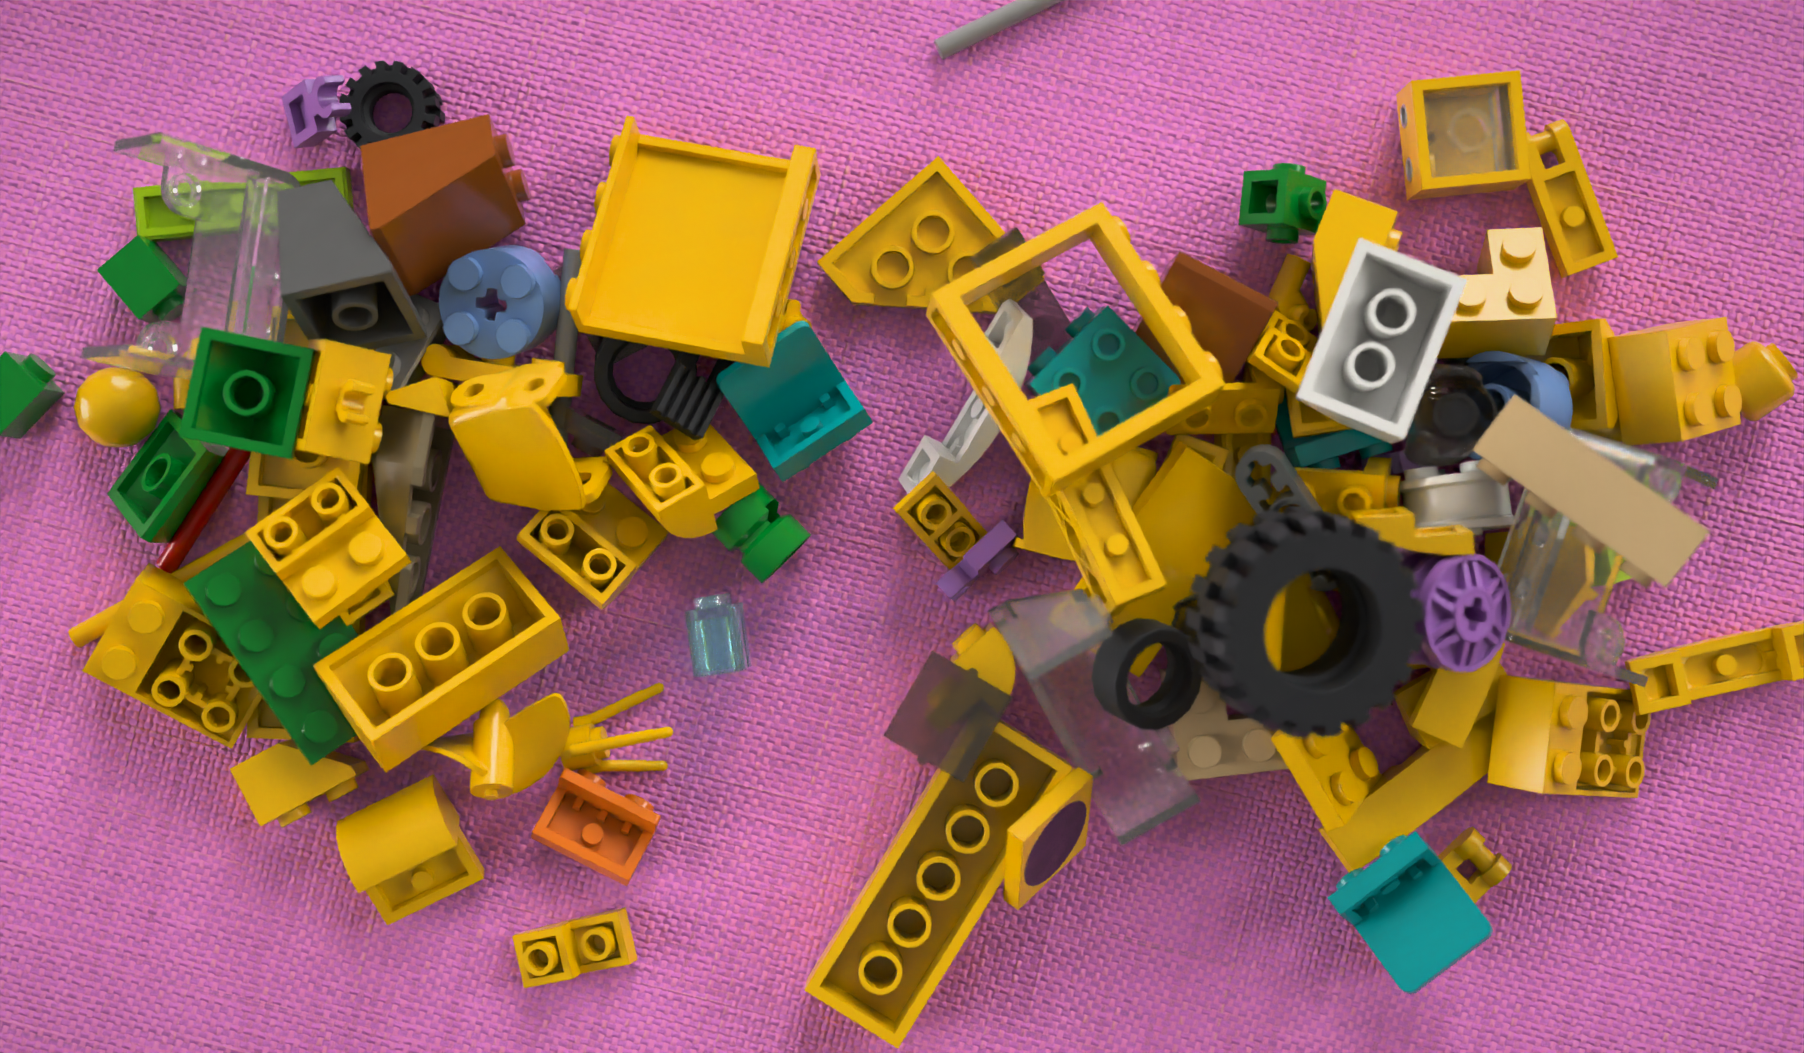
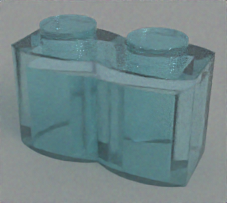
[684,593,752,677]

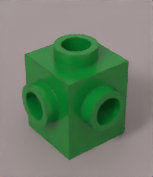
[1238,163,1327,244]

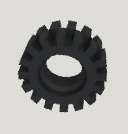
[339,60,445,148]

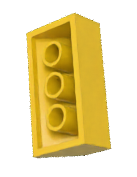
[313,546,570,773]

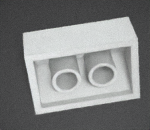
[1295,238,1467,444]

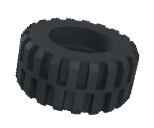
[1186,507,1424,738]

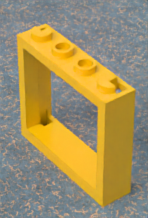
[926,202,1225,499]

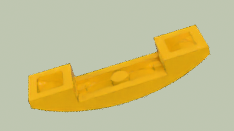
[1624,620,1804,715]

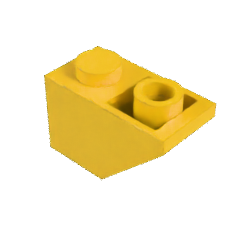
[230,740,370,828]

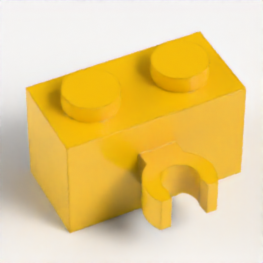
[295,339,393,464]

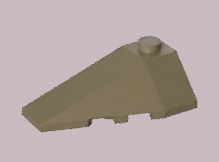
[372,405,455,615]

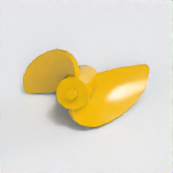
[422,693,570,800]

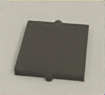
[883,650,1013,782]

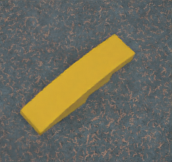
[1318,711,1495,872]

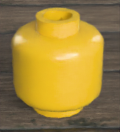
[1732,341,1799,421]

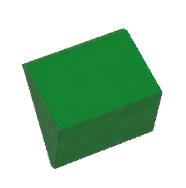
[178,326,316,460]
[107,409,228,543]

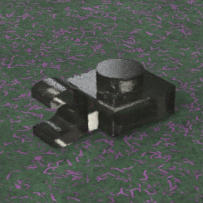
[551,397,626,457]

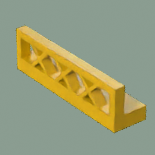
[1028,383,1167,621]

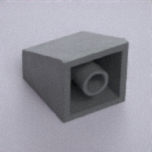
[277,180,427,350]

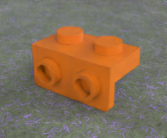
[531,768,661,886]

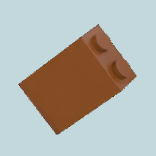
[360,114,530,296]
[1133,251,1278,384]

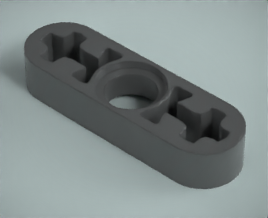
[1235,444,1338,592]

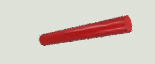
[156,447,251,573]

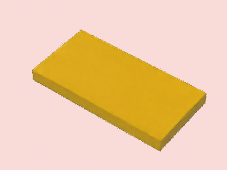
[1052,441,1257,678]

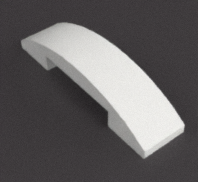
[898,297,1033,494]

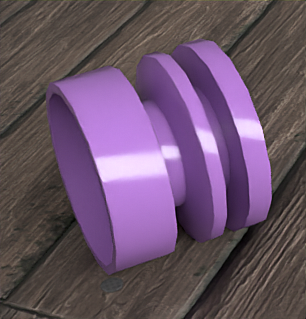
[1396,547,1511,672]

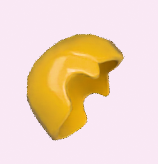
[73,367,161,448]

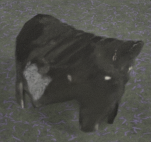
[1403,363,1499,466]

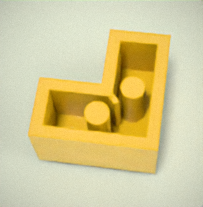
[1436,227,1557,359]

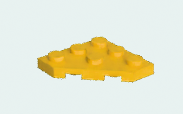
[817,156,1044,314]

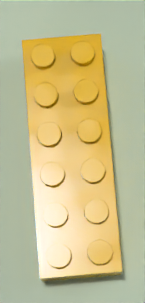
[805,705,1073,1049]

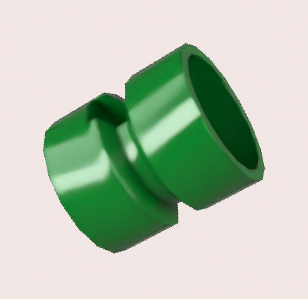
[712,483,811,584]

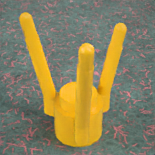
[560,683,673,773]

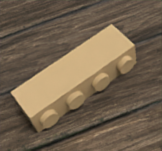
[1472,394,1711,589]

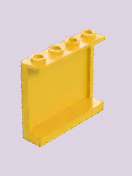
[565,116,821,368]

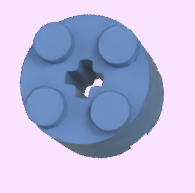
[439,245,561,359]
[1441,351,1573,460]

